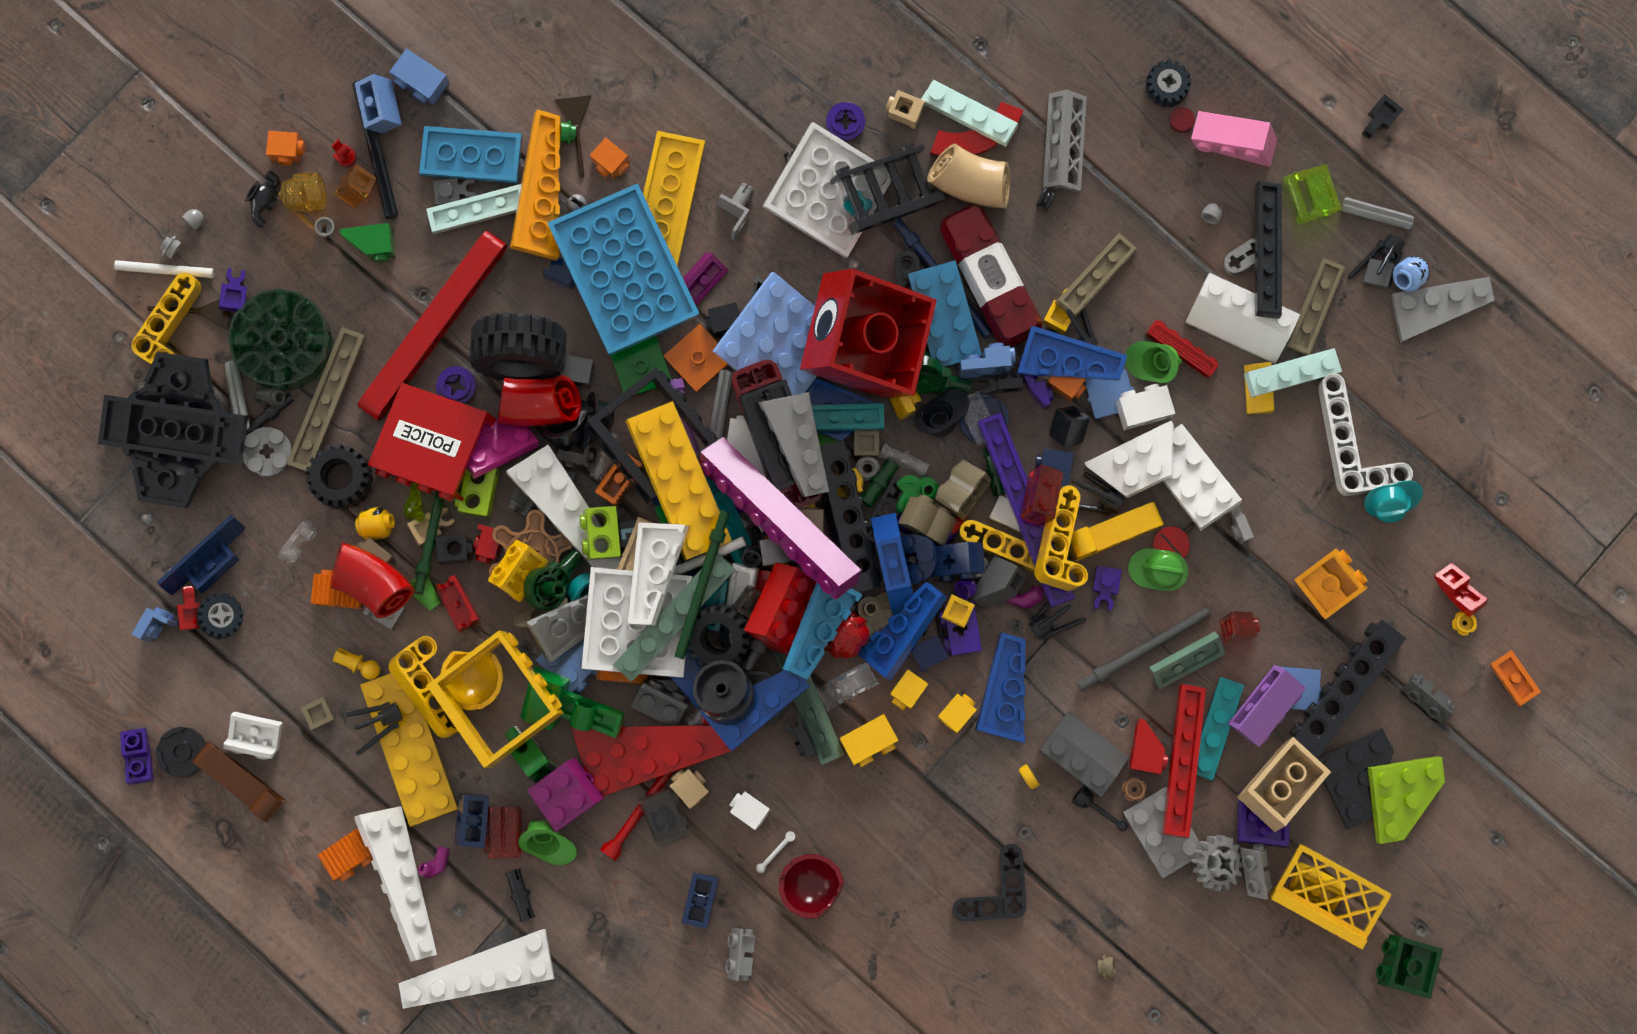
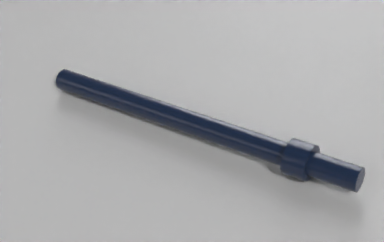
[893,218,992,338]

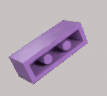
[1228,665,1306,747]

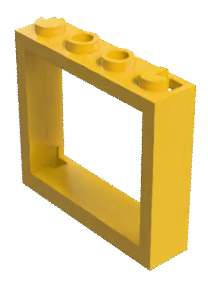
[426,630,564,768]

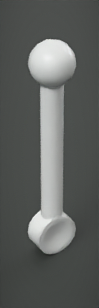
[756,831,795,873]

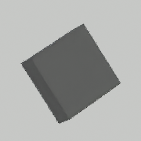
[1363,259,1394,289]

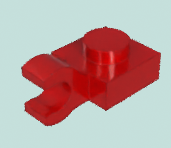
[176,586,201,631]

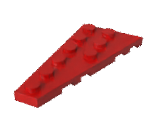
[571,726,737,797]

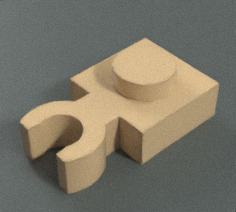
[407,508,455,547]

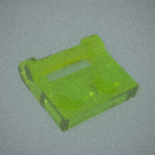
[1283,164,1342,224]

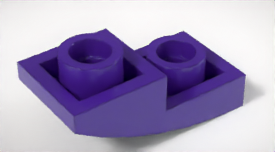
[1017,361,1053,409]
[120,728,154,785]

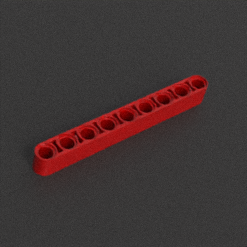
[357,231,508,421]

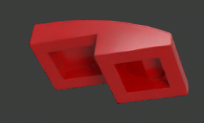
[1434,563,1488,618]

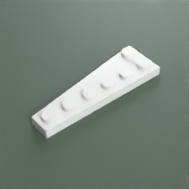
[506,445,622,569]
[354,806,437,962]
[399,929,555,1009]

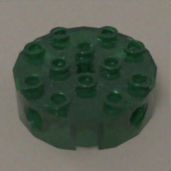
[228,288,333,391]

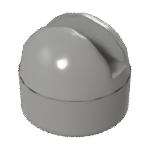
[567,194,588,212]
[1201,203,1222,225]
[182,209,204,231]
[314,217,335,238]

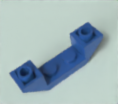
[871,513,914,615]

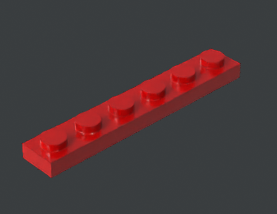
[1162,684,1206,839]

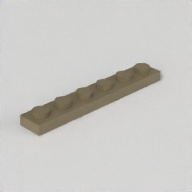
[286,327,366,472]

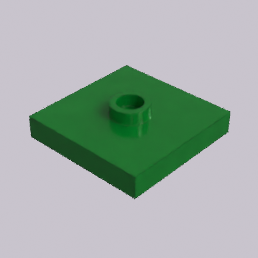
[611,336,671,397]

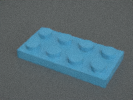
[419,126,522,184]
[907,260,982,367]

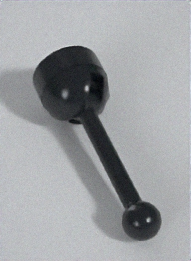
[741,526,762,568]
[1071,786,1128,831]

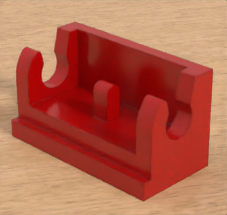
[436,575,481,633]

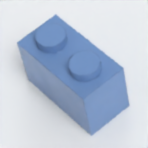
[389,48,450,105]
[355,74,402,134]

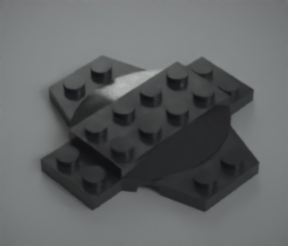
[98,352,248,508]

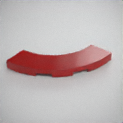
[930,102,1024,157]

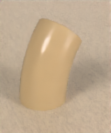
[927,144,1010,209]

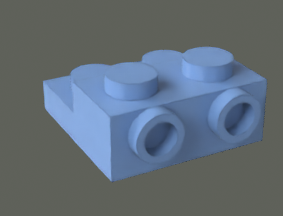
[958,343,1016,379]
[536,638,597,694]

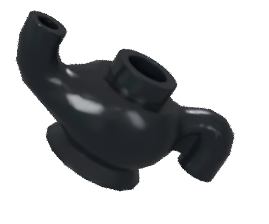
[245,170,280,228]

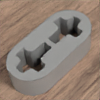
[1223,238,1255,276]

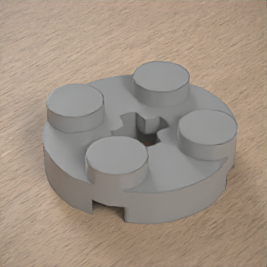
[243,427,293,477]

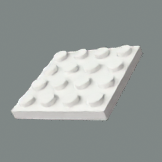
[762,122,891,258]
[581,567,692,678]

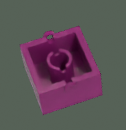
[527,757,604,832]

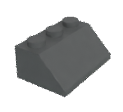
[1038,711,1129,798]

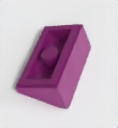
[683,252,728,306]

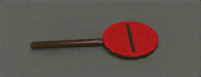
[1152,521,1196,558]

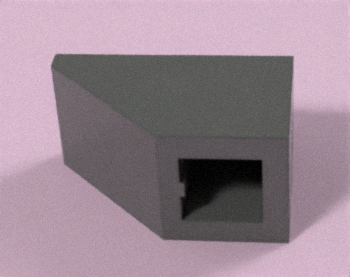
[970,555,1028,609]

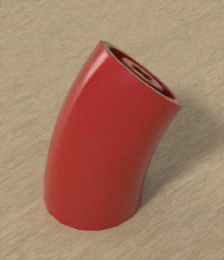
[497,375,581,426]
[329,542,415,619]

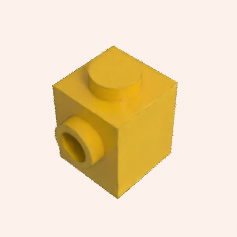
[890,670,928,711]
[937,693,977,734]

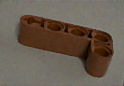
[192,741,286,823]

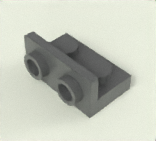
[630,678,689,726]

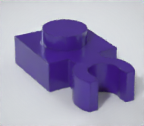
[219,268,247,313]
[1092,566,1122,612]

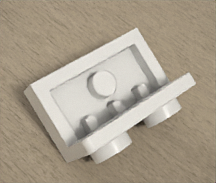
[223,712,283,760]

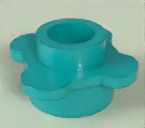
[843,190,872,217]

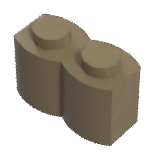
[935,460,991,520]
[898,495,956,546]

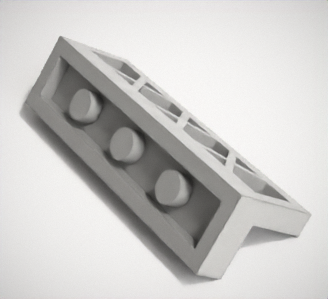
[1043,89,1087,192]

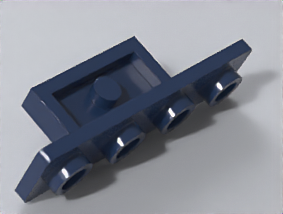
[157,515,245,595]

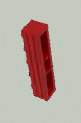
[1146,320,1219,379]

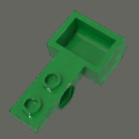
[520,666,625,738]

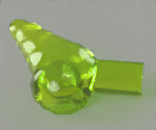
[403,484,426,522]

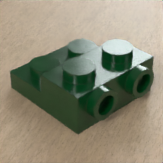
[1376,934,1443,999]

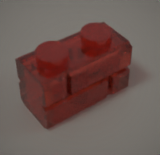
[1020,465,1064,526]
[483,806,521,858]

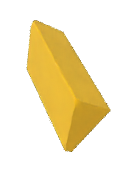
[1244,362,1274,415]
[1288,862,1346,912]

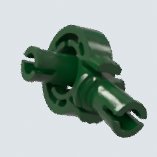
[915,352,972,395]
[523,550,583,610]

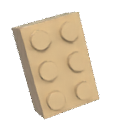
[1237,737,1331,832]

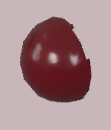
[779,854,844,919]

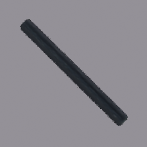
[352,80,398,219]

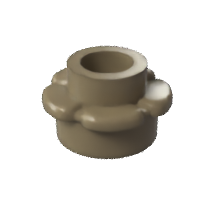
[1098,955,1116,980]

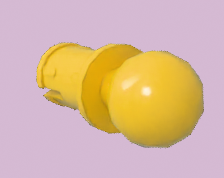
[333,647,380,680]

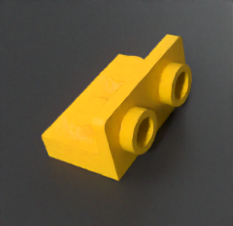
[488,540,548,602]

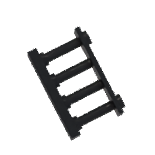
[830,143,946,235]

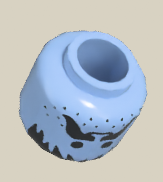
[1393,256,1430,292]

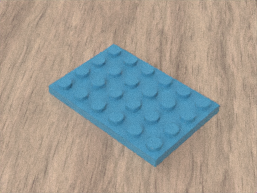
[548,183,700,356]

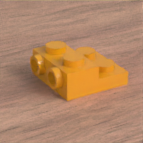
[1294,548,1368,619]

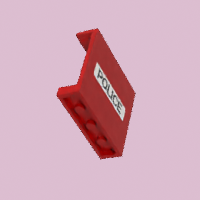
[368,383,496,502]

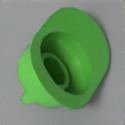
[1125,341,1182,383]
[1128,548,1188,591]
[519,819,577,865]

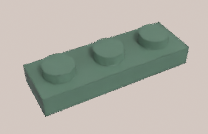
[1149,631,1226,690]

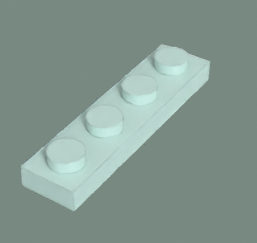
[921,80,1018,147]
[426,184,521,234]
[1244,348,1342,398]

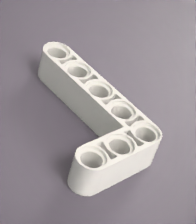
[1318,373,1413,496]

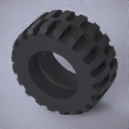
[469,312,567,380]

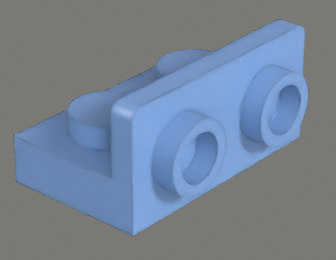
[132,607,178,642]

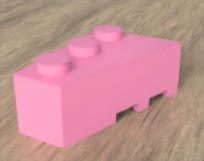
[1191,111,1277,167]

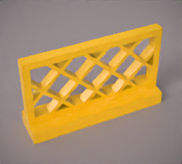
[1269,843,1392,950]

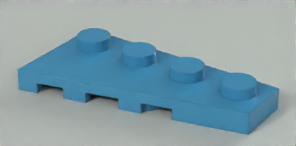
[783,582,863,679]

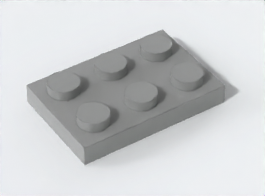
[1122,786,1202,878]

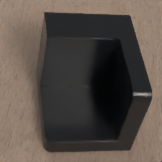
[1049,406,1090,447]

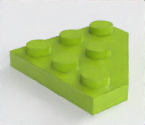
[1368,756,1445,844]

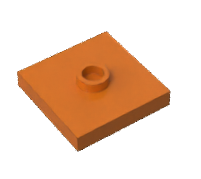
[663,324,728,393]

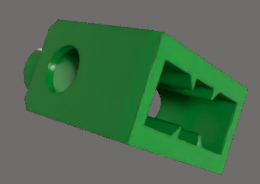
[505,726,557,783]

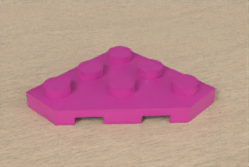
[467,419,539,479]

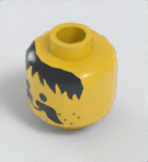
[355,506,395,540]

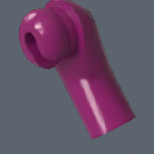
[1007,585,1044,609]
[418,846,450,878]

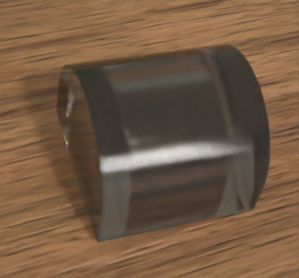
[733,585,761,618]

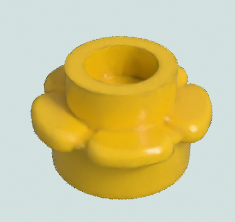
[1452,611,1477,636]

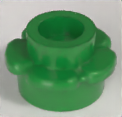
[560,120,576,145]

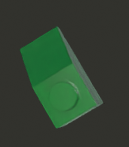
[339,223,396,263]

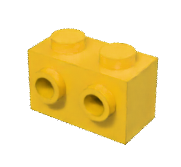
[839,714,899,767]

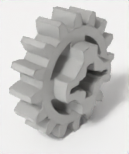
[1192,835,1243,891]

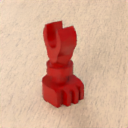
[331,139,357,168]

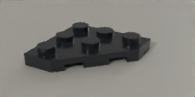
[1317,728,1394,830]

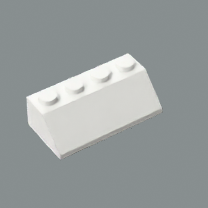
[1185,273,1300,364]

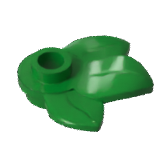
[896,475,939,513]

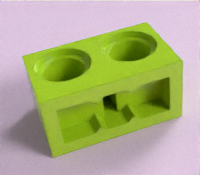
[455,468,500,519]
[579,506,621,561]

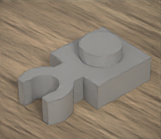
[1228,504,1254,545]

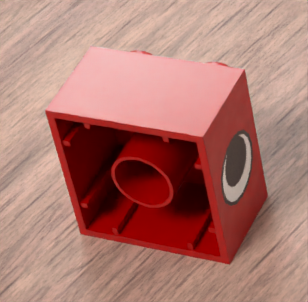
[800,268,937,399]

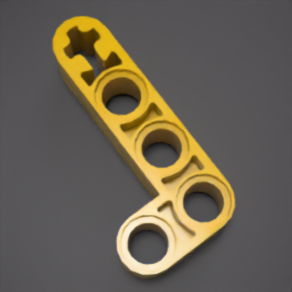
[131,273,202,364]
[1034,485,1088,591]
[1069,502,1164,562]
[959,520,1058,573]
[388,636,458,738]

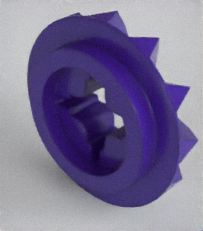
[826,102,865,141]
[436,366,476,404]

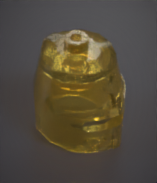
[278,172,327,213]

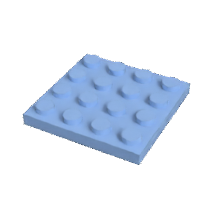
[712,272,817,396]

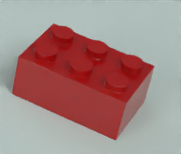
[744,562,816,655]

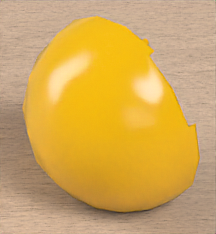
[440,651,504,710]

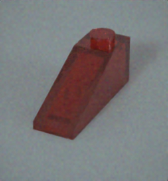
[1219,611,1260,644]

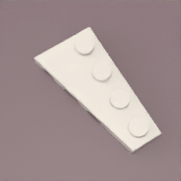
[628,523,689,626]

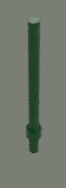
[414,492,444,595]
[674,511,730,660]

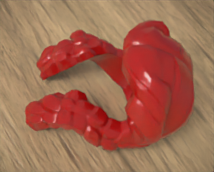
[824,611,870,659]

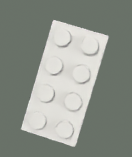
[1162,424,1242,531]

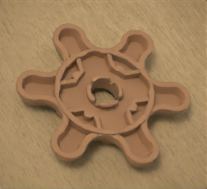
[489,510,573,603]

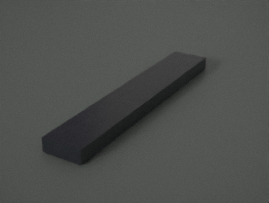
[1255,181,1282,319]

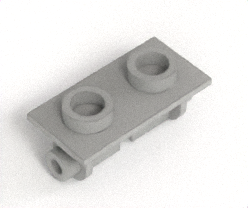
[1240,844,1273,900]
[725,927,755,981]

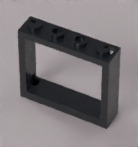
[583,367,718,504]

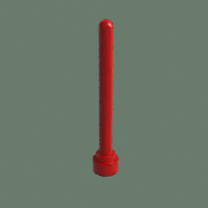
[600,772,674,861]

